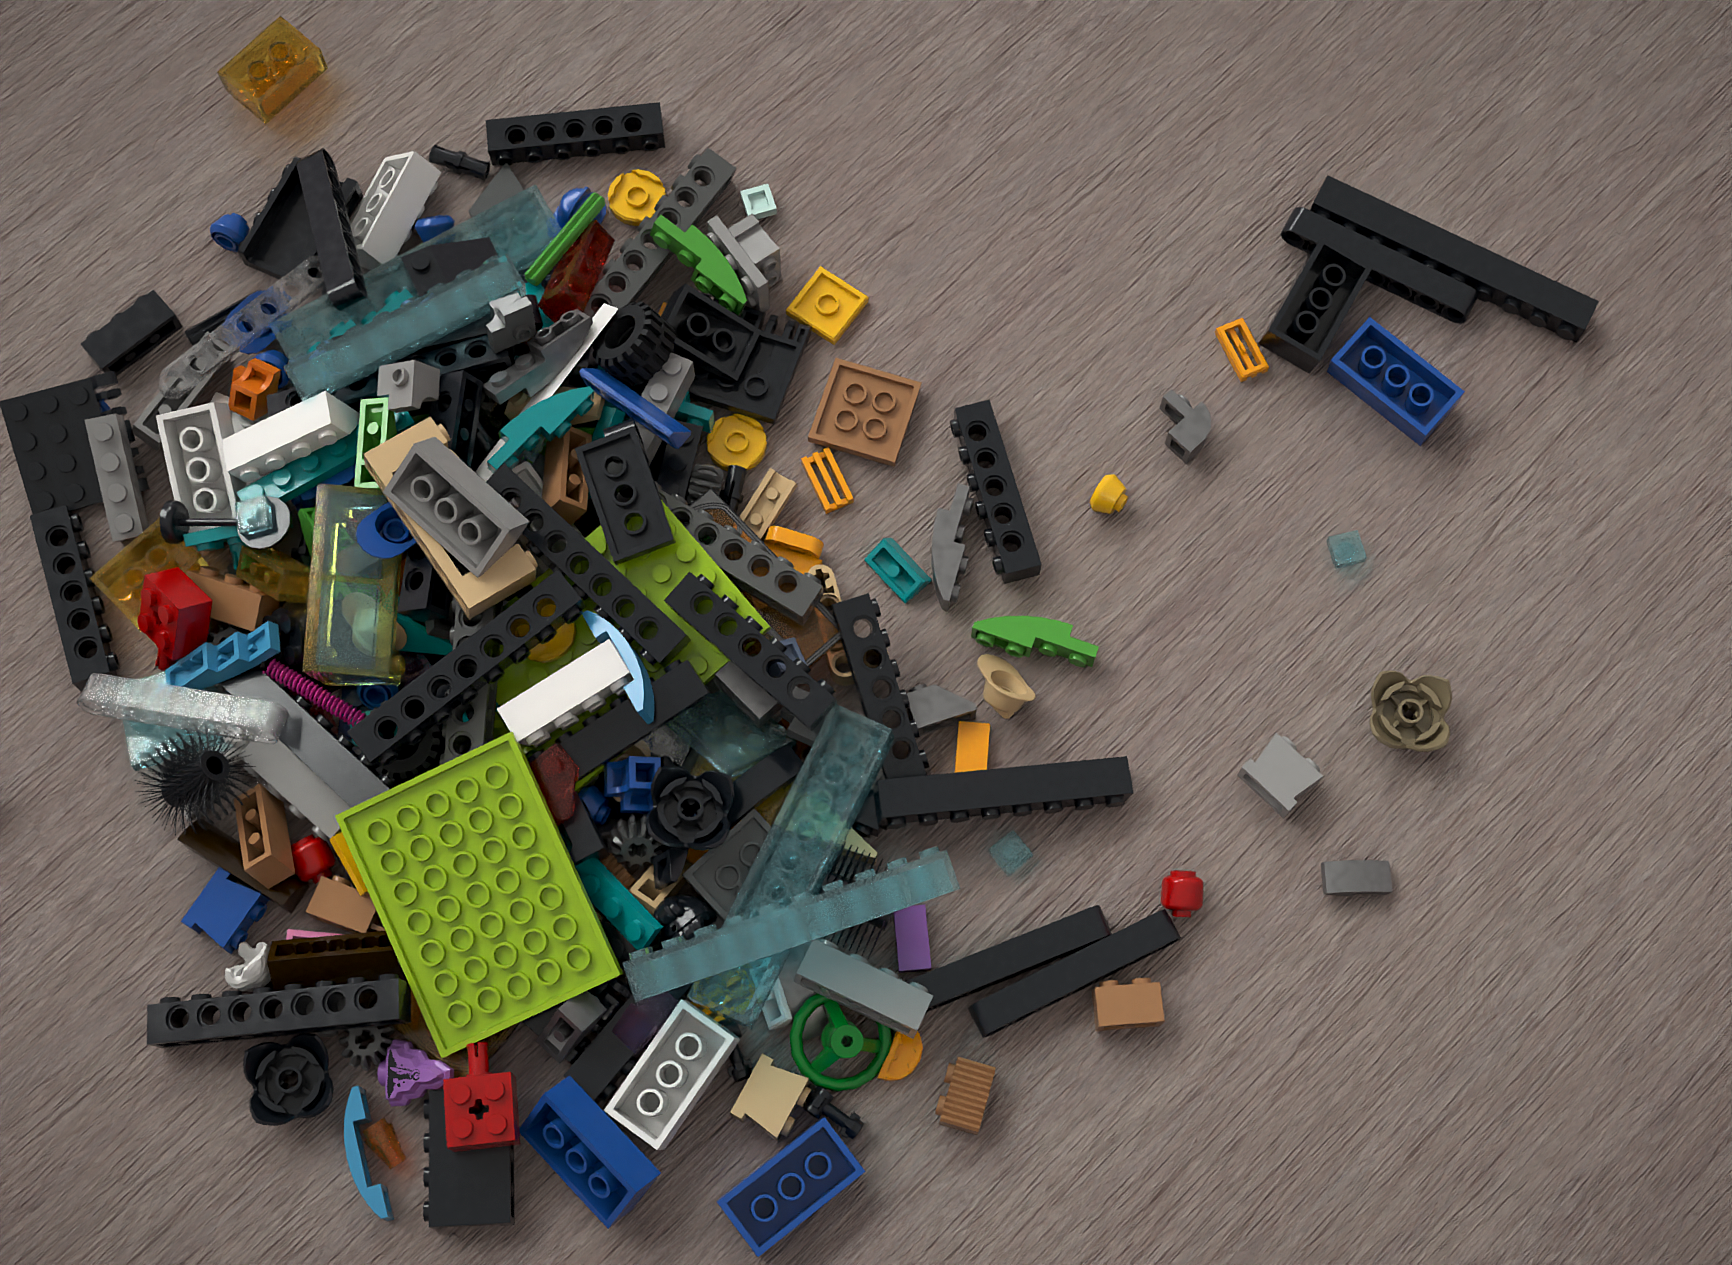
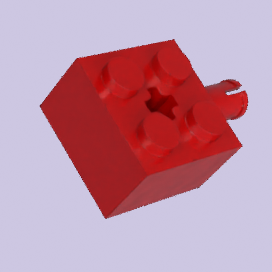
[137,567,213,671]
[443,1042,521,1152]

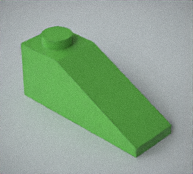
[354,397,397,501]

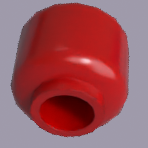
[291,834,336,884]
[1161,870,1204,917]

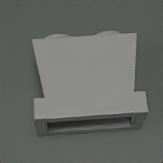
[728,213,781,287]
[1237,733,1323,819]

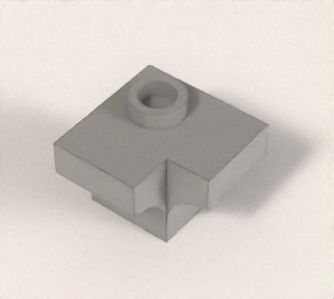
[377,360,440,413]

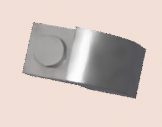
[1159,389,1211,464]

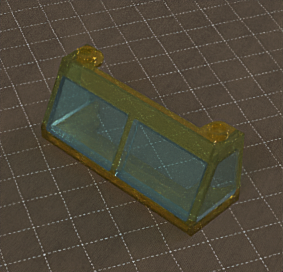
[303,484,405,686]

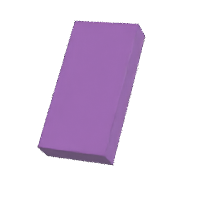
[893,905,931,973]

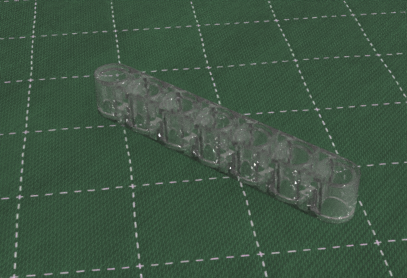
[158,256,325,399]
[77,673,290,744]

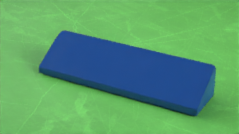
[579,368,691,449]

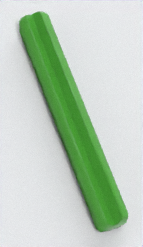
[525,192,605,286]

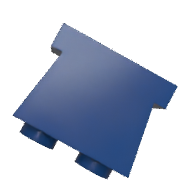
[181,867,269,954]

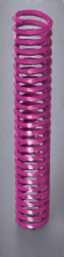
[262,659,368,727]

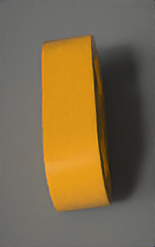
[764,526,824,559]

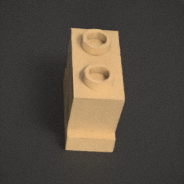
[730,1053,812,1141]

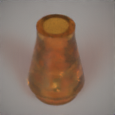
[362,1117,407,1170]

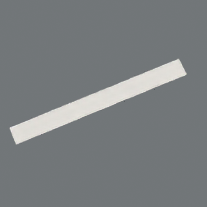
[475,303,618,482]

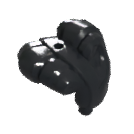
[654,894,716,955]

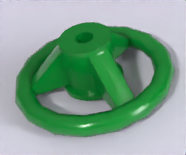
[789,993,892,1092]

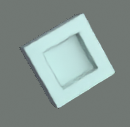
[740,184,777,219]

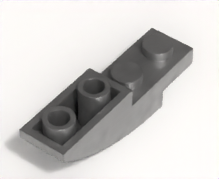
[483,309,593,405]
[931,483,973,611]

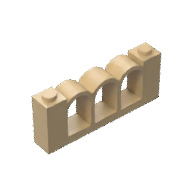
[363,416,538,620]

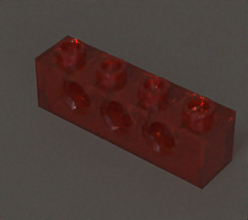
[538,219,615,323]

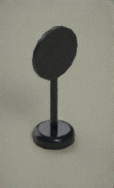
[159,496,292,550]

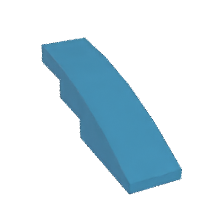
[165,621,280,699]

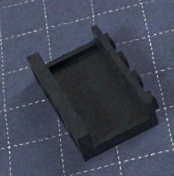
[238,156,363,291]
[423,1089,515,1229]

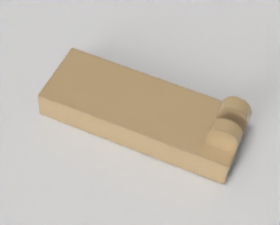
[733,468,797,542]

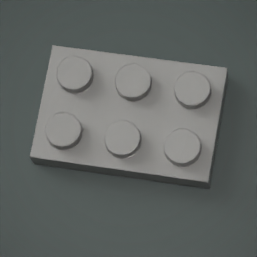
[706,216,770,312]

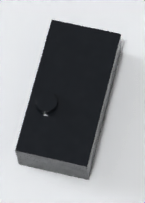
[1258,237,1373,374]

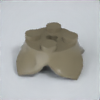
[1369,670,1452,752]

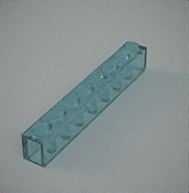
[283,254,526,402]

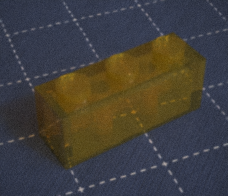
[236,545,319,604]

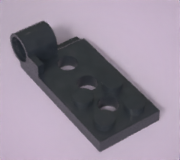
[575,418,676,565]

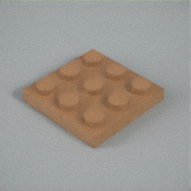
[808,358,922,467]

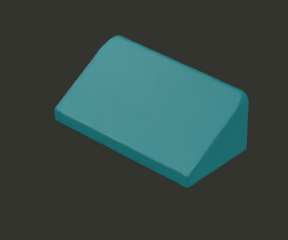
[864,538,932,603]

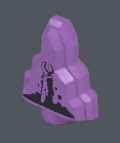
[377,1039,454,1107]

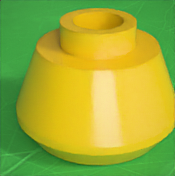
[1089,474,1129,514]

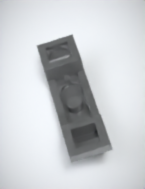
[759,907,828,1041]

